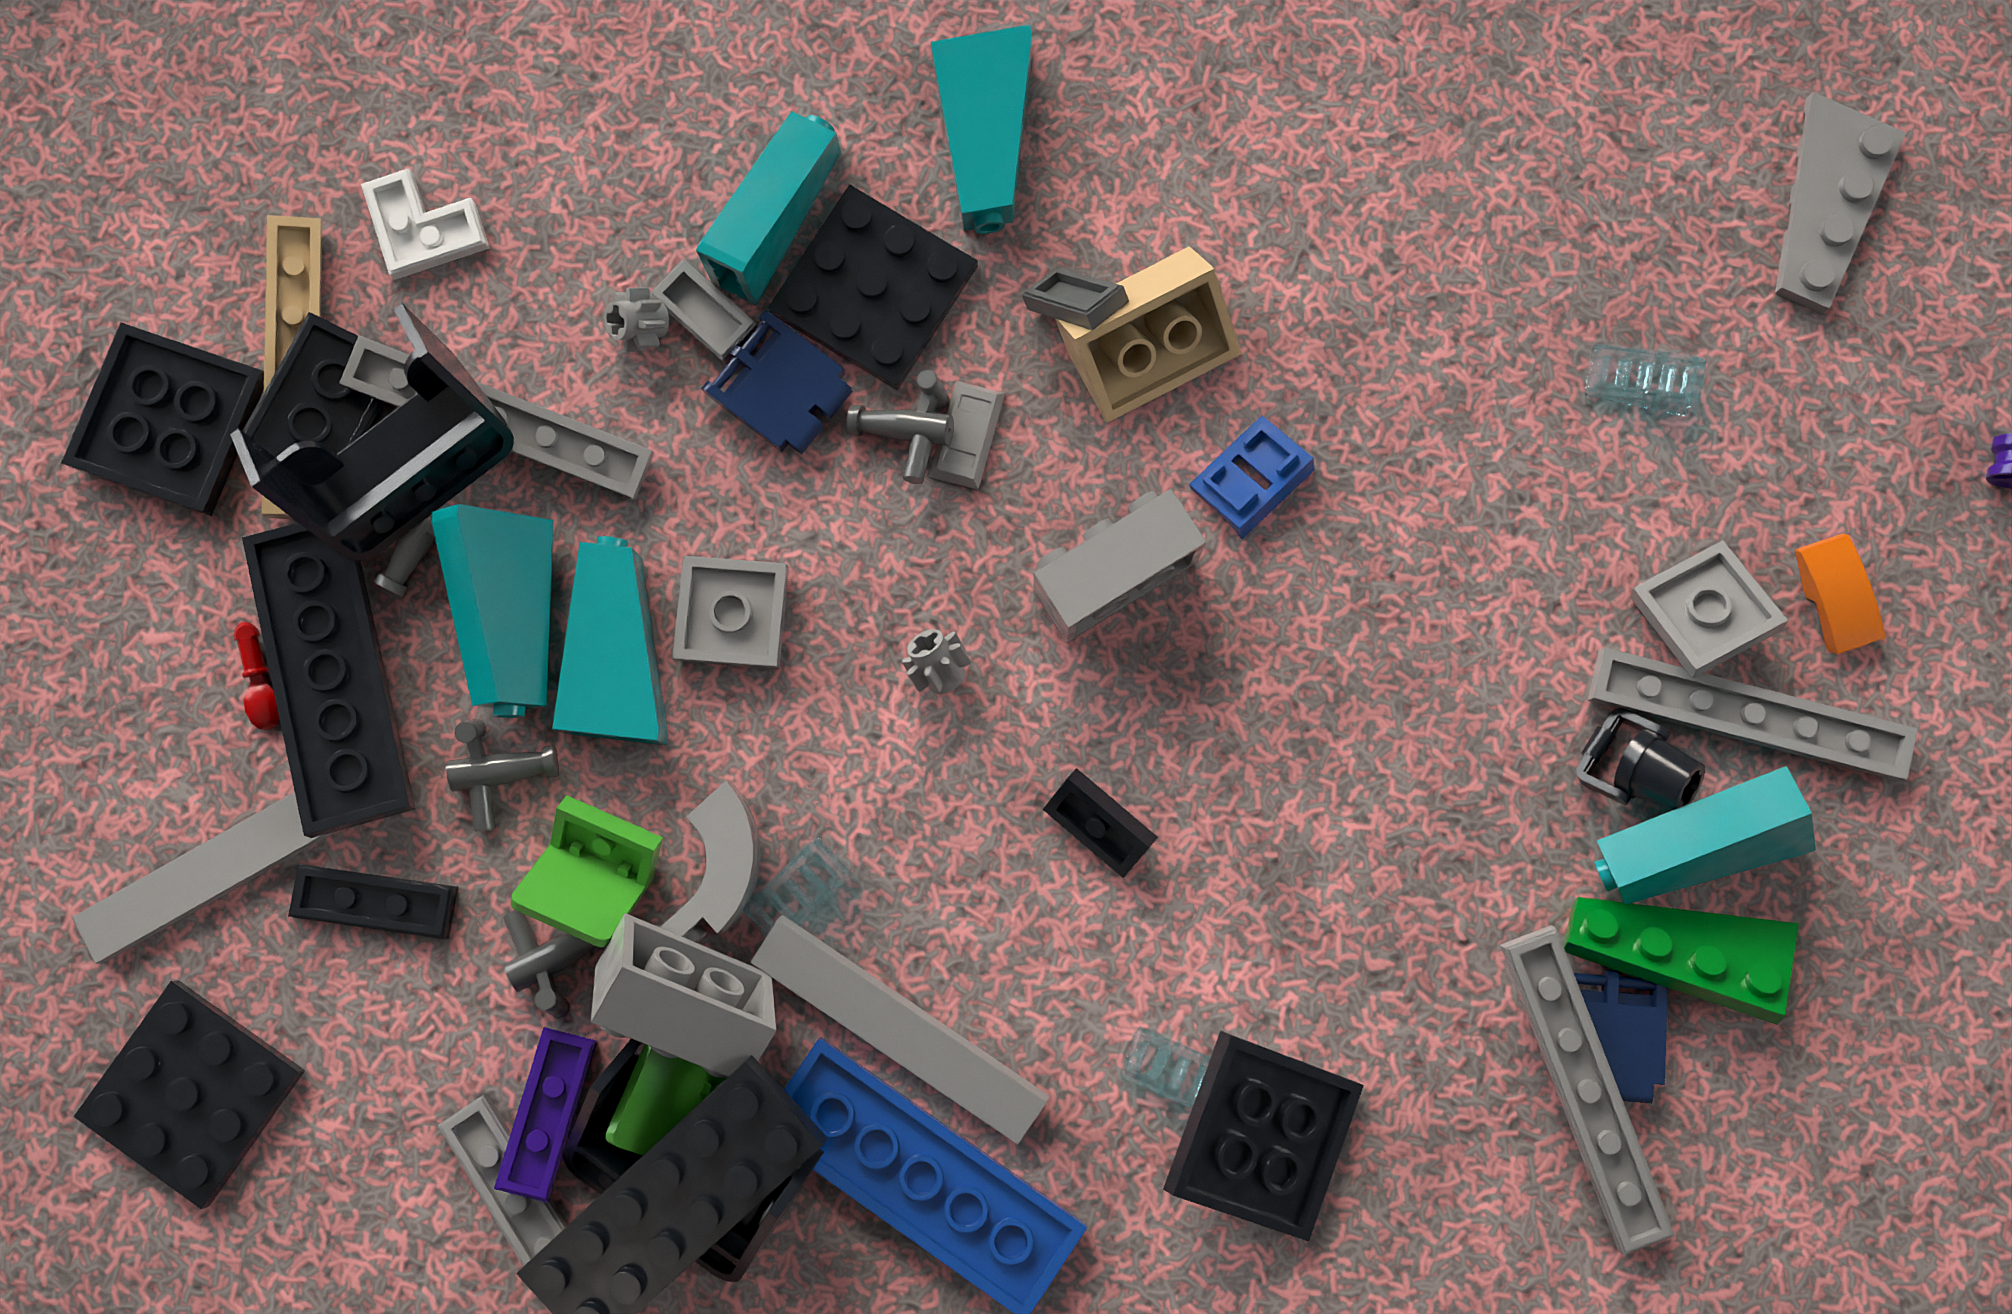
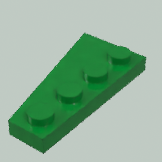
[1563,897,1799,1025]

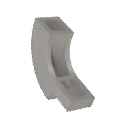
[660,781,760,943]

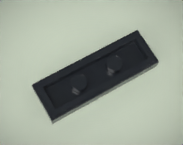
[288,864,458,939]

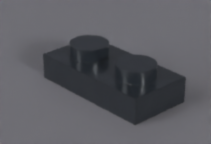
[1042,768,1158,878]

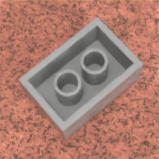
[1033,489,1206,643]
[591,913,776,1078]

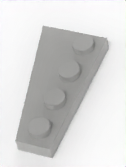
[1775,92,1906,314]

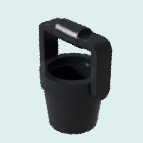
[1576,708,1705,810]

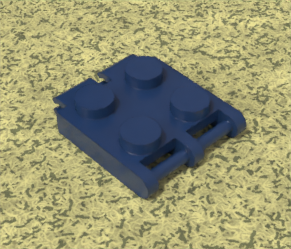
[701,310,853,454]
[1574,970,1668,1104]

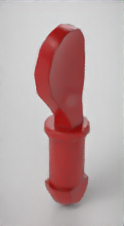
[233,622,280,730]

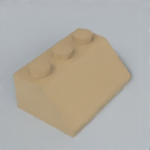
[1055,246,1242,423]

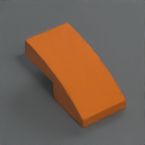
[1795,533,1886,655]

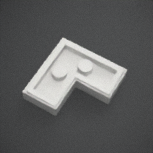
[361,168,490,280]

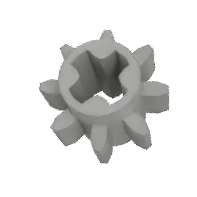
[604,287,669,352]
[902,629,971,694]

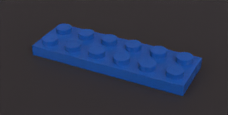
[784,1037,1087,1314]

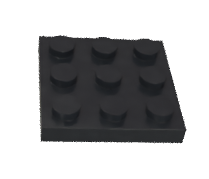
[768,184,978,391]
[61,322,264,517]
[73,980,305,1209]
[1163,1030,1364,1241]

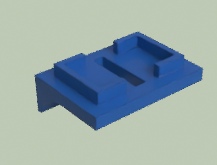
[1189,415,1315,539]

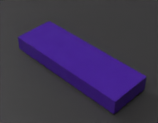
[494,1027,597,1202]

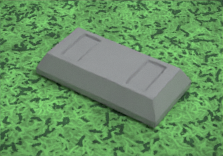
[650,259,757,362]
[929,381,1005,491]

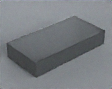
[1022,267,1129,330]

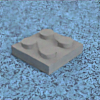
[1630,540,1788,679]
[672,556,789,669]

